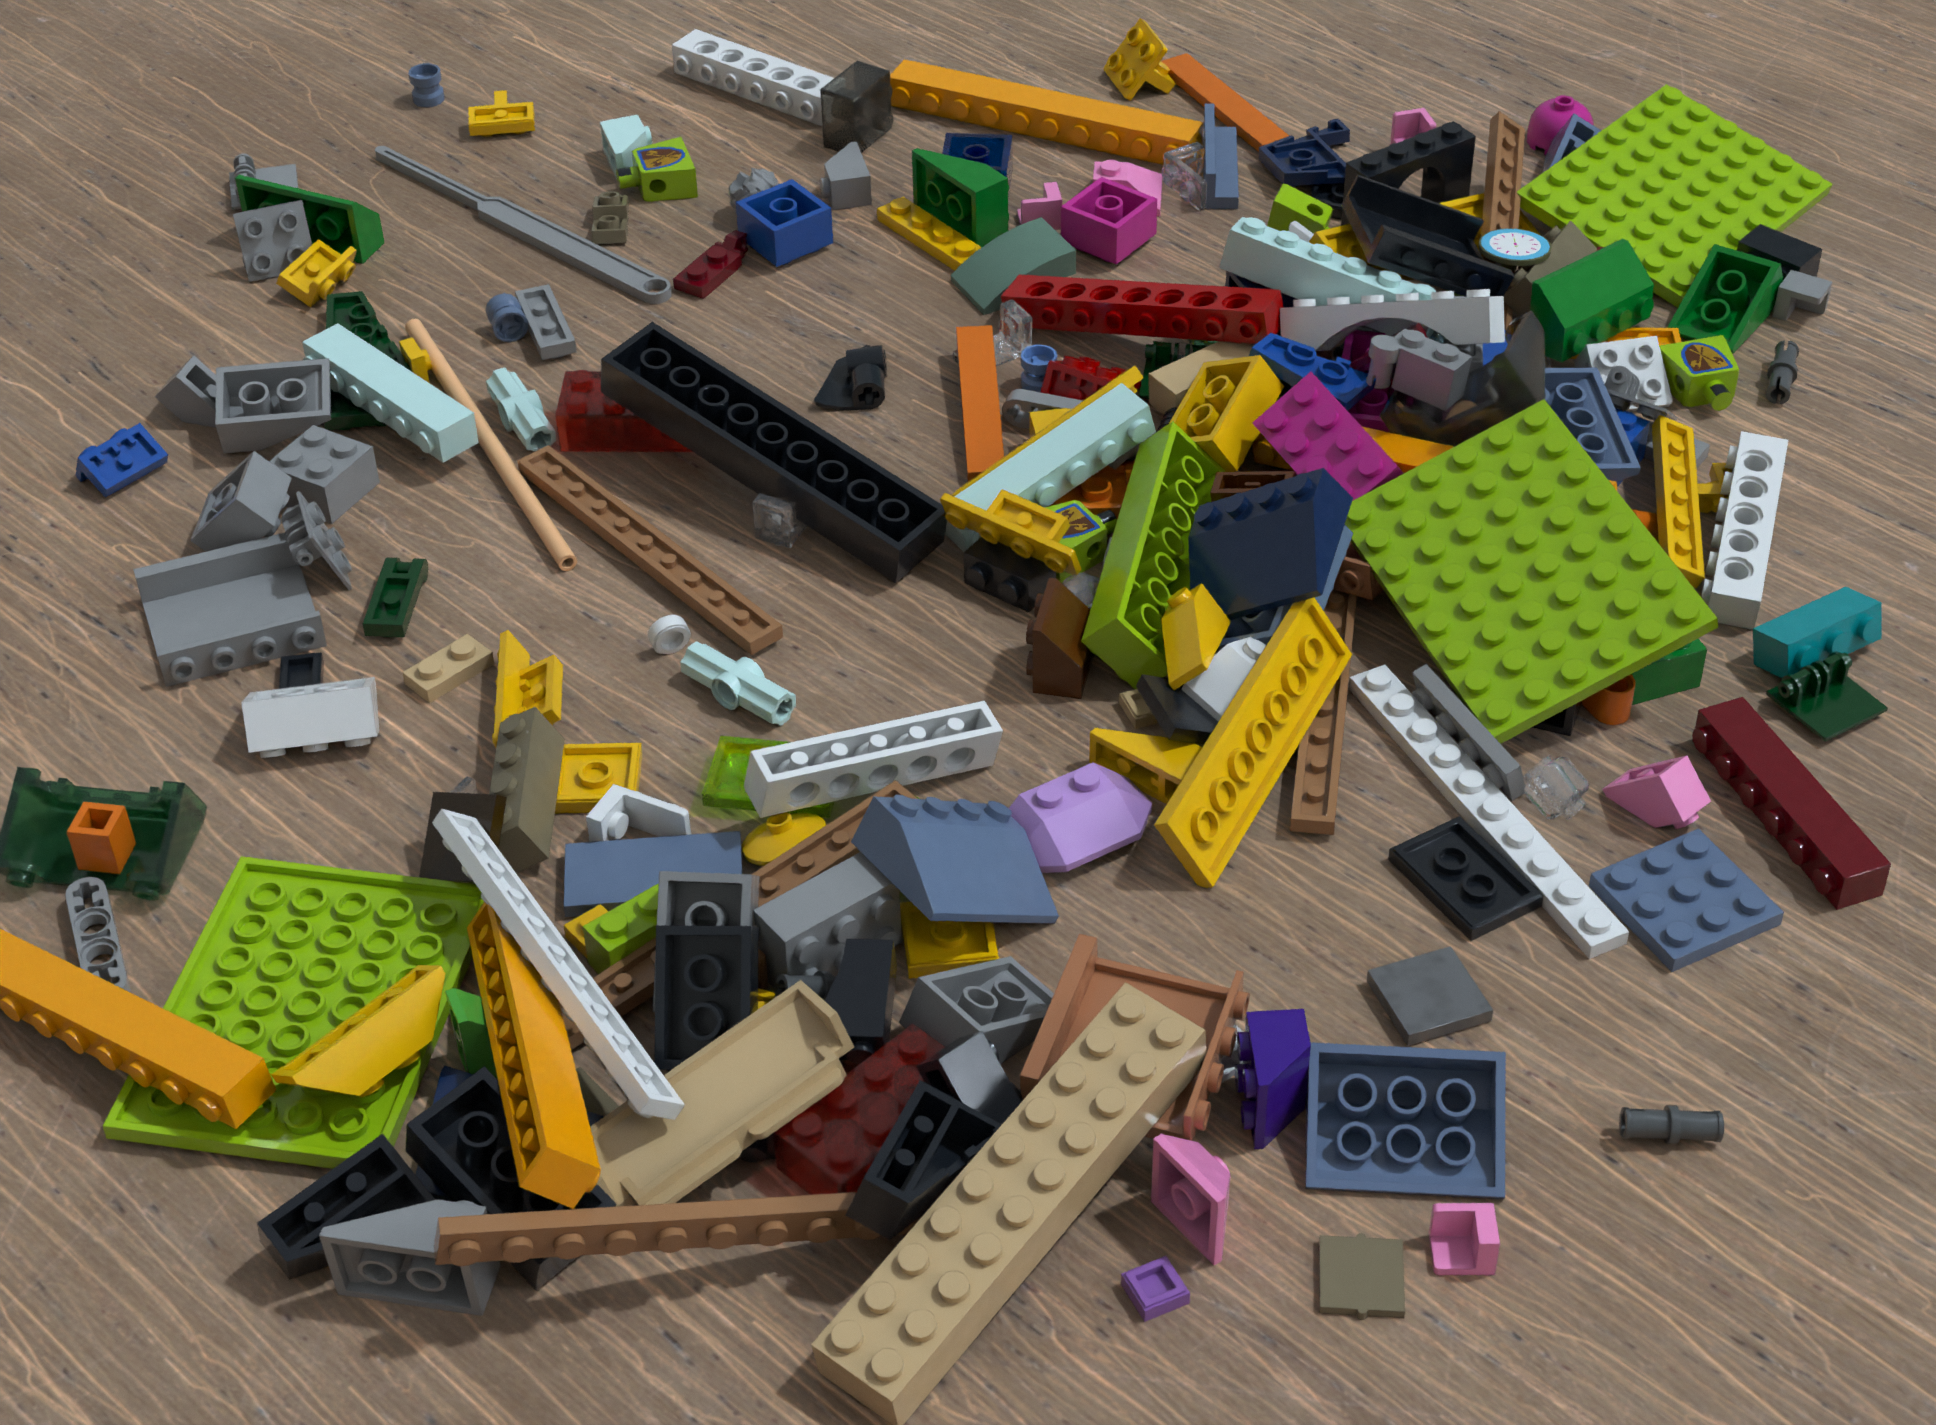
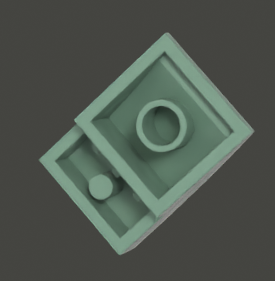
[951,217,1076,315]

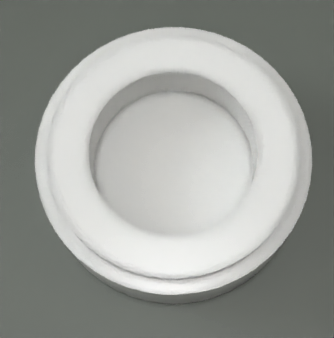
[648,615,691,655]

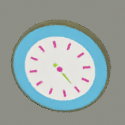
[1478,228,1551,271]

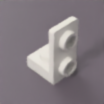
[586,784,691,842]

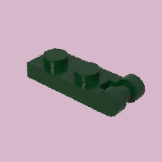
[363,557,428,638]

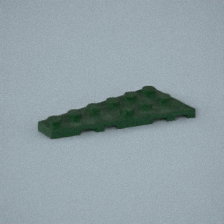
[324,291,412,430]

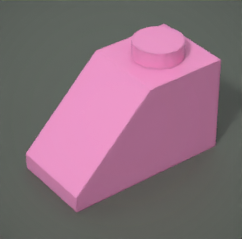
[1602,755,1711,829]

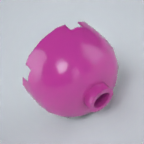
[1526,95,1594,156]

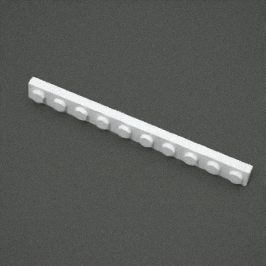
[1349,665,1629,959]
[432,809,685,1120]

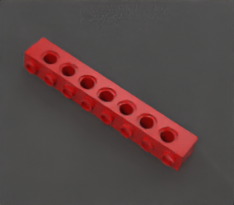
[1001,274,1283,344]

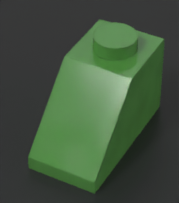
[445,988,497,1078]

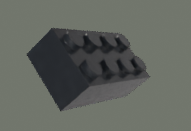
[405,1066,616,1290]

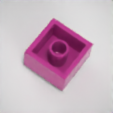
[1061,177,1157,264]

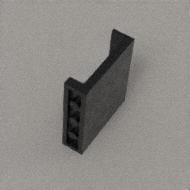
[1341,174,1515,296]

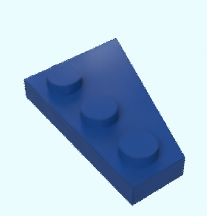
[1249,333,1376,411]

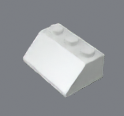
[241,677,379,758]

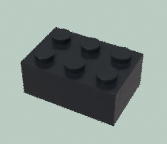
[654,925,759,1070]

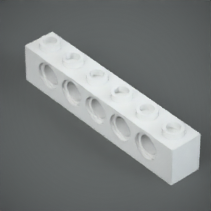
[672,29,847,127]
[1701,431,1788,630]
[743,701,1003,818]

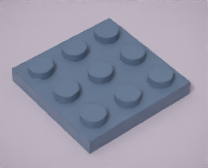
[1589,828,1784,972]

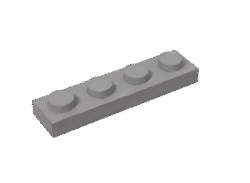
[1412,664,1526,801]

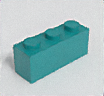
[1753,586,1882,678]

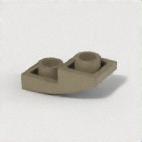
[591,191,629,244]

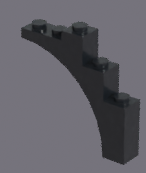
[738,939,897,1163]

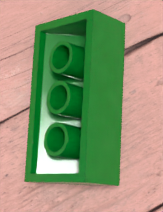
[235,175,385,264]
[1526,239,1654,363]

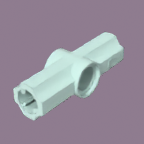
[486,367,557,452]
[680,641,796,726]

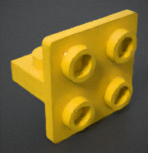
[1104,18,1175,101]

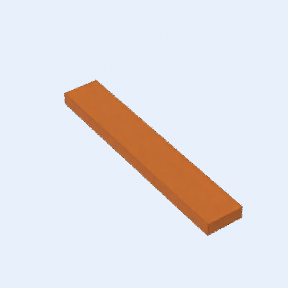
[1161,53,1289,152]
[956,325,1004,482]

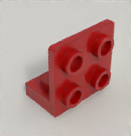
[1041,356,1141,400]

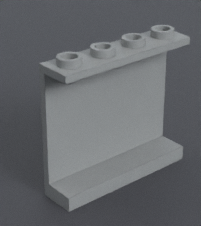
[133,533,327,687]

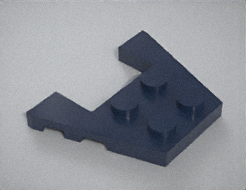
[1259,119,1350,187]

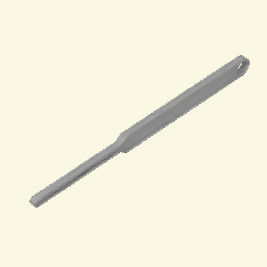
[375,146,672,304]

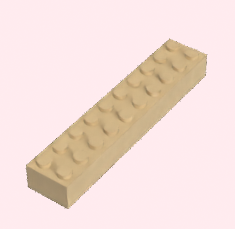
[811,982,1207,1425]

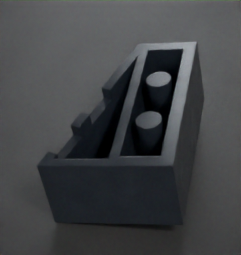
[845,1080,1002,1240]
[257,1134,435,1280]

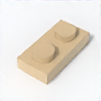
[402,634,494,703]

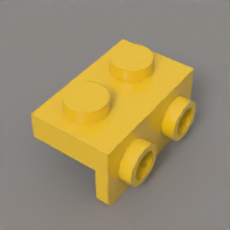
[276,239,357,307]

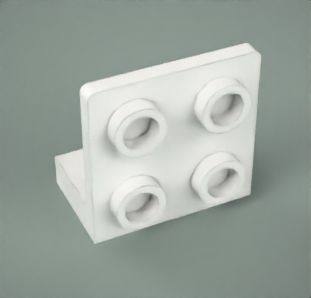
[1574,336,1673,412]

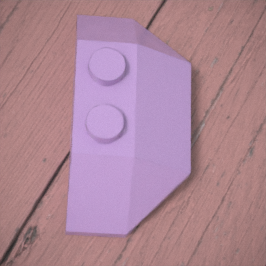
[1009,762,1152,873]

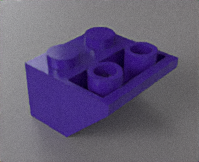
[1235,1009,1311,1149]

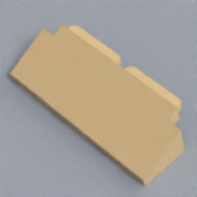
[590,980,854,1207]

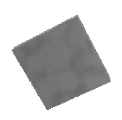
[1367,946,1493,1046]

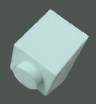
[600,114,652,178]

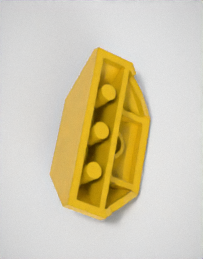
[271,965,446,1097]

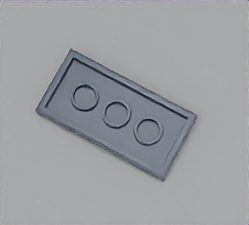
[564,831,743,917]

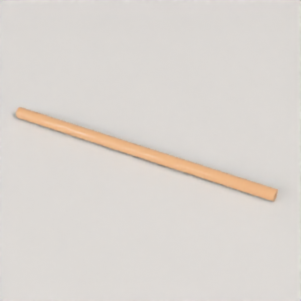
[405,319,577,571]

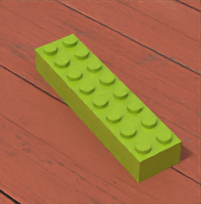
[1081,421,1225,689]

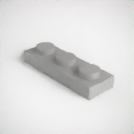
[515,284,577,360]

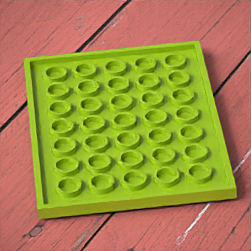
[1517,84,1833,308]
[1345,399,1718,744]
[102,856,484,1169]

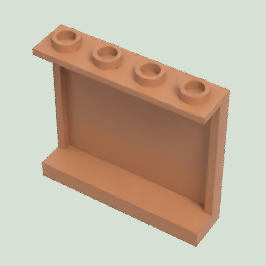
[1020,934,1250,1141]

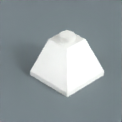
[1182,637,1266,721]

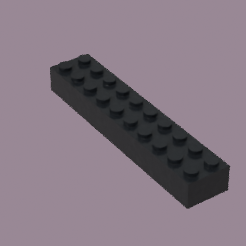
[601,322,947,583]

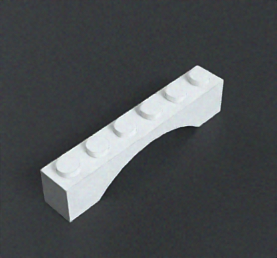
[1280,289,1505,351]

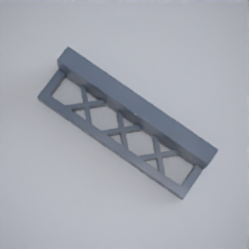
[1203,103,1239,209]

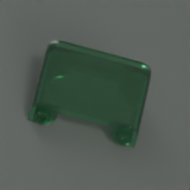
[0,767,207,901]

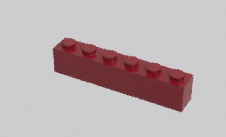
[1692,697,1891,910]

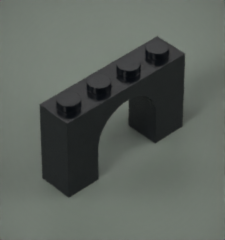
[1341,121,1476,226]

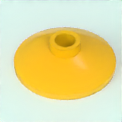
[742,812,826,866]

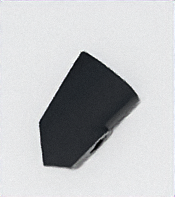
[814,345,887,411]

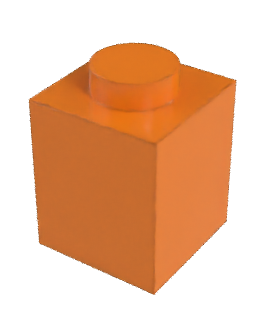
[67,801,136,874]

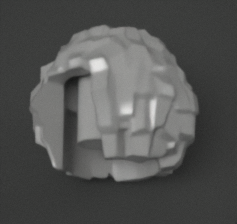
[728,168,779,213]

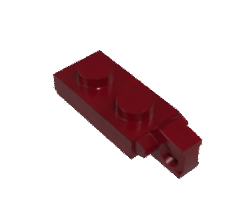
[673,230,748,299]

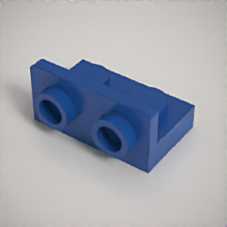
[75,423,168,498]

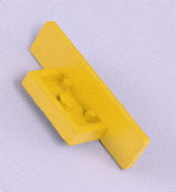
[940,489,1082,576]
[492,630,563,748]

